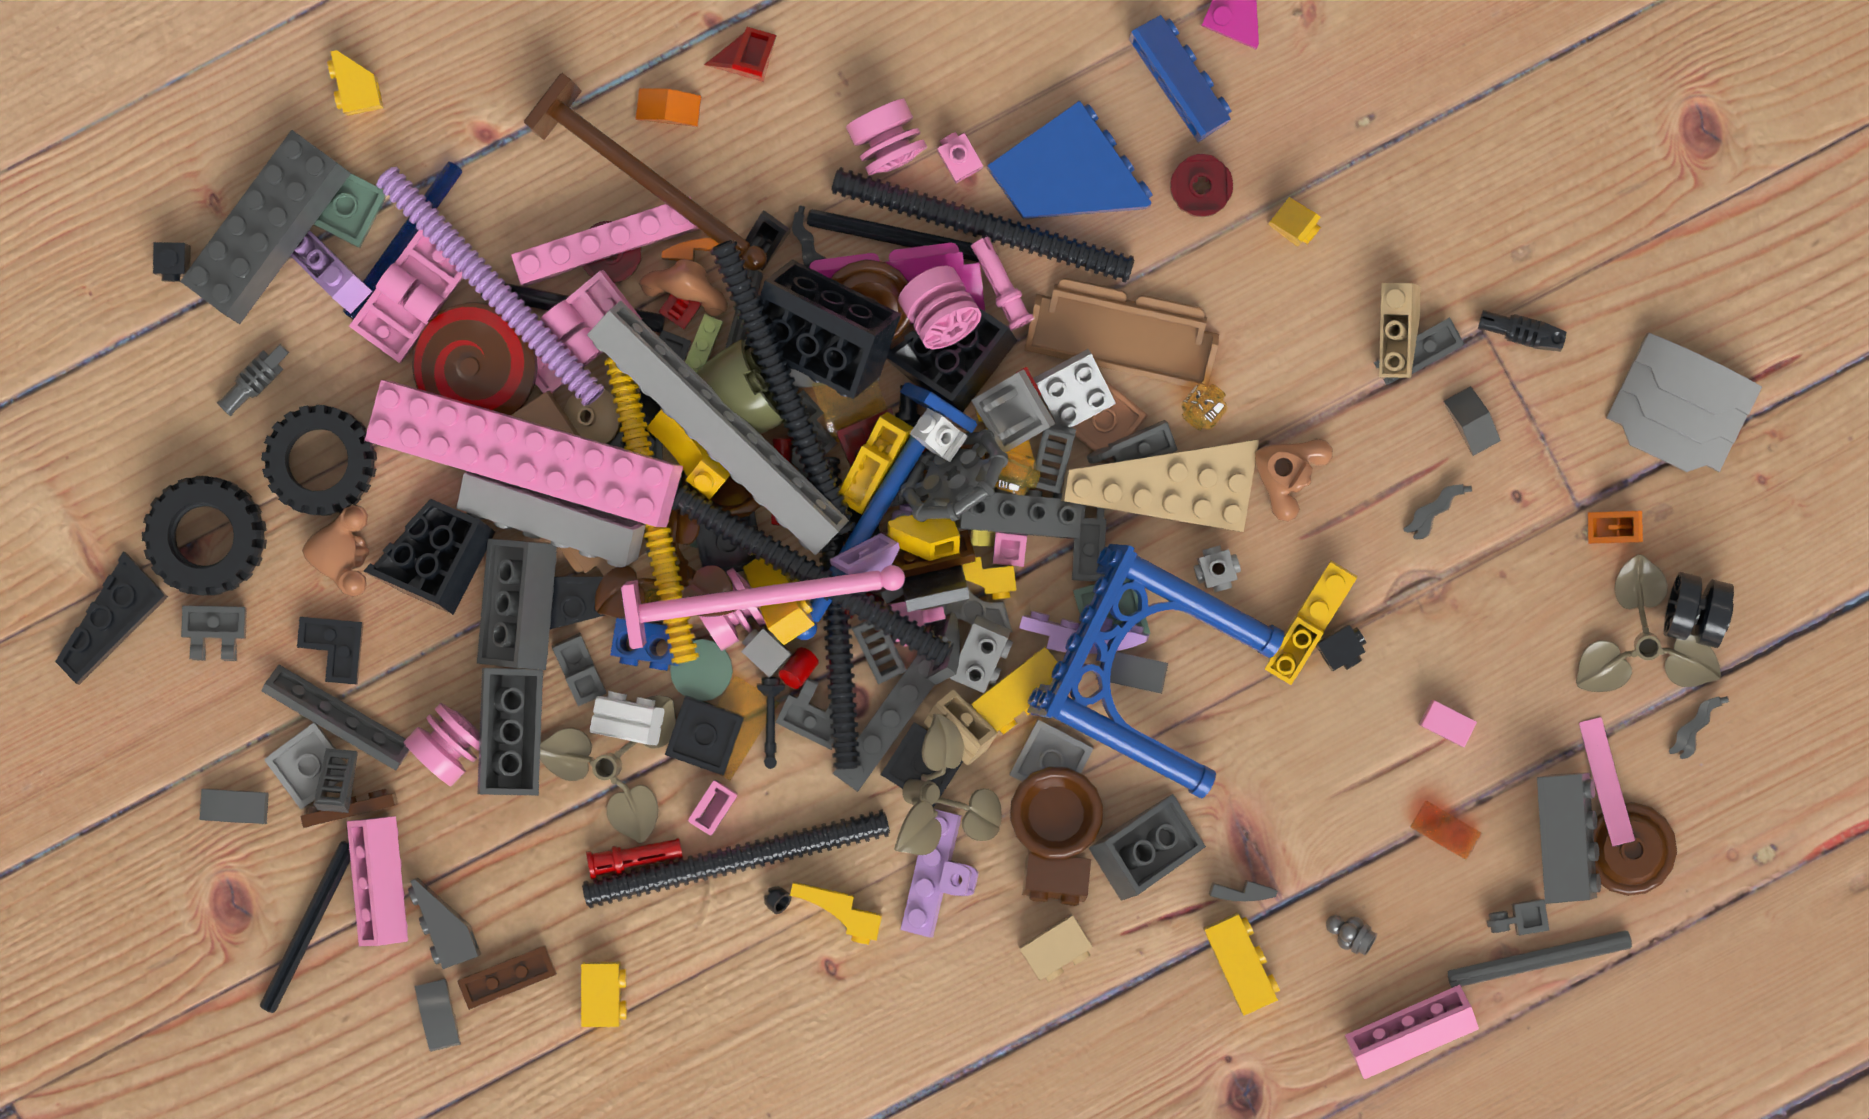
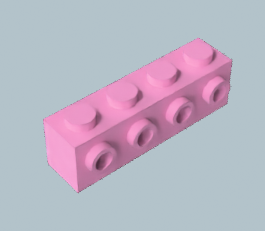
[347,816,408,946]
[1345,985,1479,1079]

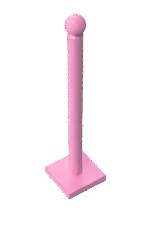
[621,565,905,649]

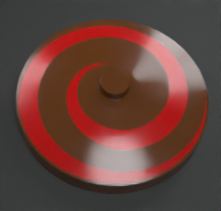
[412,302,538,416]

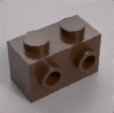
[1022,852,1091,906]

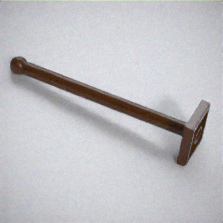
[524,73,767,271]

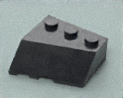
[886,307,1017,412]
[364,499,496,615]

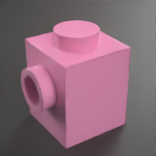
[937,132,983,184]

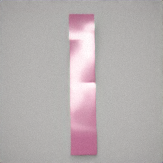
[1579,717,1635,846]

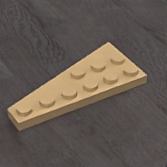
[1061,440,1259,532]

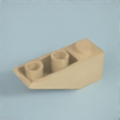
[1379,283,1421,378]

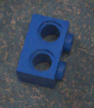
[610,618,679,671]

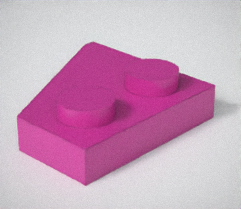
[1201,0,1259,50]

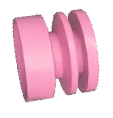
[846,98,927,175]
[898,266,982,349]
[699,567,766,651]
[404,703,480,786]

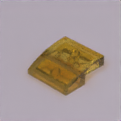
[812,380,887,443]

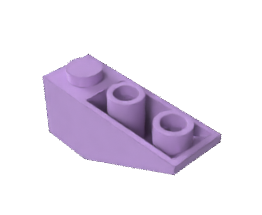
[291,230,372,314]

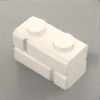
[590,691,665,745]

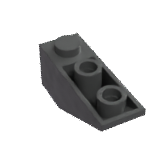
[408,878,481,969]

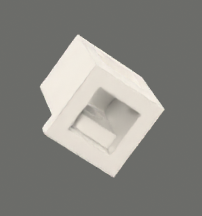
[910,408,968,462]

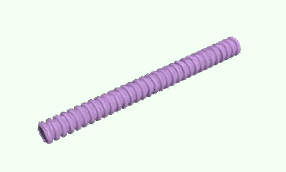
[376,167,604,406]

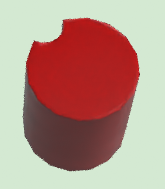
[779,647,819,689]

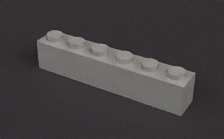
[456,471,646,567]

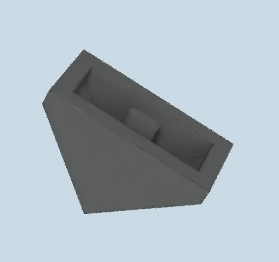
[1443,386,1501,456]

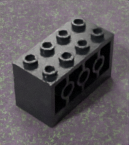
[745,259,901,399]

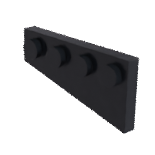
[55,551,168,685]
[550,577,606,629]

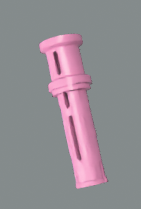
[971,237,1034,331]

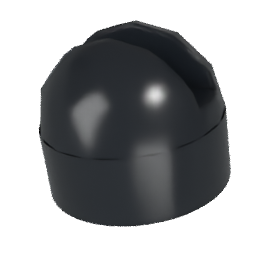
[764,886,792,914]

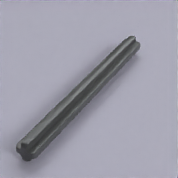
[1448,931,1632,988]

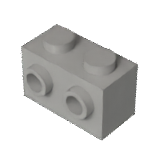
[950,615,1013,693]
[741,628,792,677]

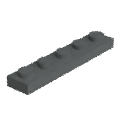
[833,654,935,792]
[261,665,410,770]

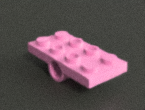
[349,230,463,364]
[535,270,642,394]

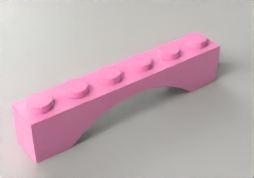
[511,196,700,287]

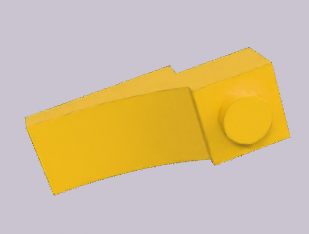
[646,409,730,500]
[839,412,914,515]
[962,557,1016,600]
[790,882,882,945]

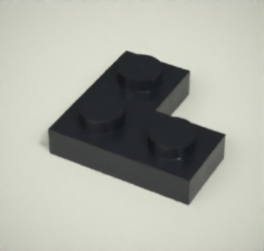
[297,617,364,685]

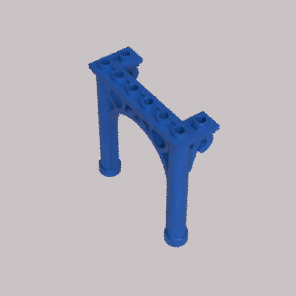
[1027,544,1284,799]

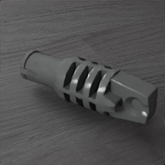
[217,344,289,416]

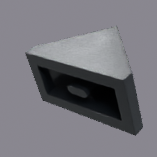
[745,210,791,271]

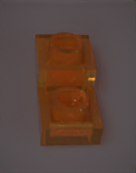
[1410,801,1482,861]

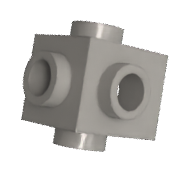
[1194,545,1241,593]

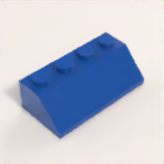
[1129,15,1232,143]

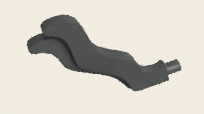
[1404,484,1472,540]
[1669,696,1729,759]

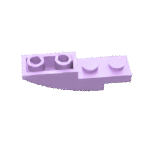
[1019,611,1149,654]

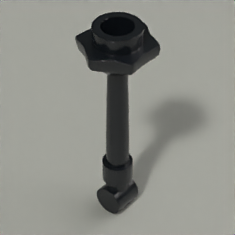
[757,677,785,769]

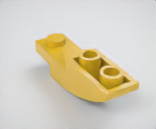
[1265,560,1357,685]

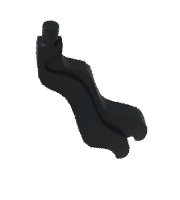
[792,205,827,267]

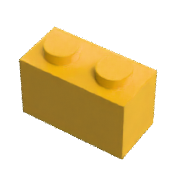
[581,962,627,1027]

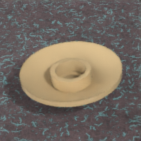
[564,388,621,444]

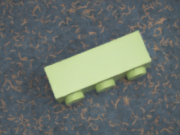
[685,314,724,372]

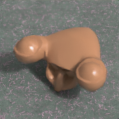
[639,259,728,317]
[1255,439,1333,522]
[302,505,369,597]

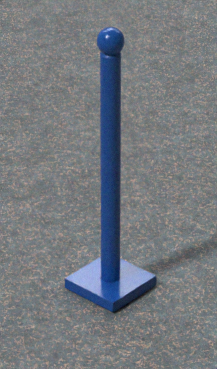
[797,382,978,640]

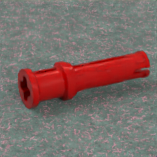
[586,838,683,879]

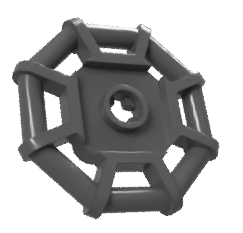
[900,429,1008,522]

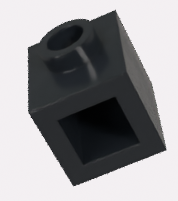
[153,242,191,282]
[1316,625,1367,671]

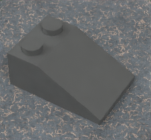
[1088,794,1206,901]

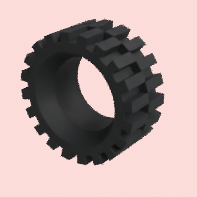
[261,405,377,516]

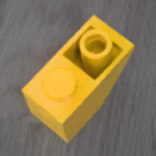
[327,50,384,116]
[1268,197,1321,247]
[888,515,960,561]

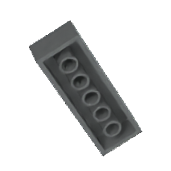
[180,130,351,324]

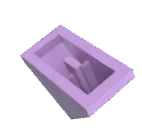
[830,533,900,575]

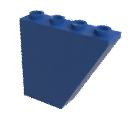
[987,101,1153,219]

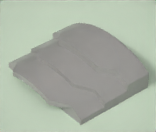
[1606,333,1762,472]

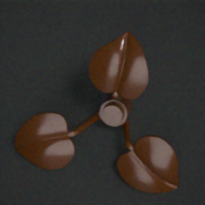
[595,509,738,618]

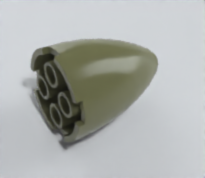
[696,339,786,434]

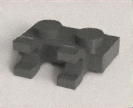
[181,606,247,661]
[775,678,834,750]

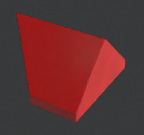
[704,27,777,82]

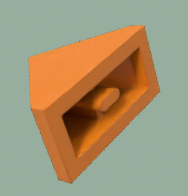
[636,88,701,127]
[1588,511,1643,544]

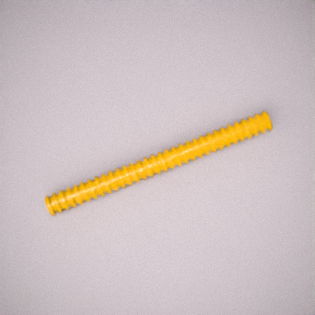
[604,357,699,664]

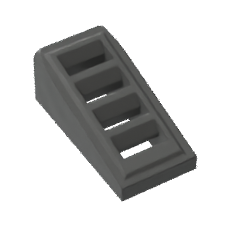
[1029,424,1076,494]
[852,621,907,684]
[314,748,358,813]

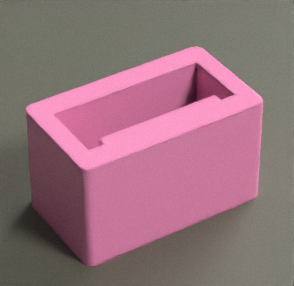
[1419,700,1477,747]
[688,780,738,835]

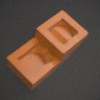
[661,238,719,262]

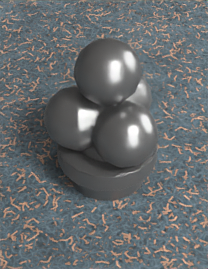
[1326,915,1377,955]

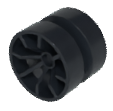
[1663,572,1734,648]

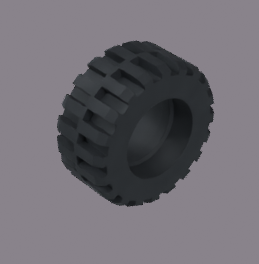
[142,476,267,596]

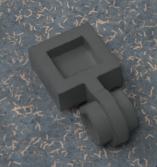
[1487,899,1549,936]

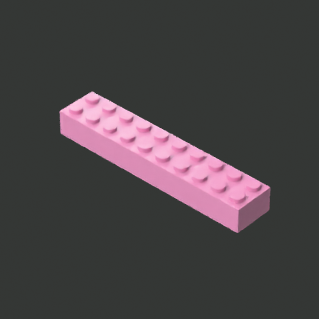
[364,380,683,527]

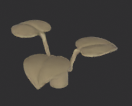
[1576,554,1721,692]
[540,695,676,843]
[894,714,1002,855]

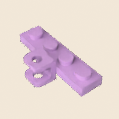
[900,808,979,937]

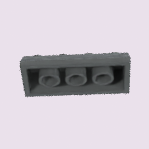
[477,539,557,670]
[477,668,543,796]
[1537,772,1601,904]

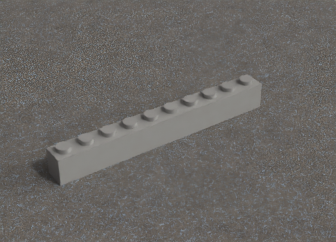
[587,301,849,555]

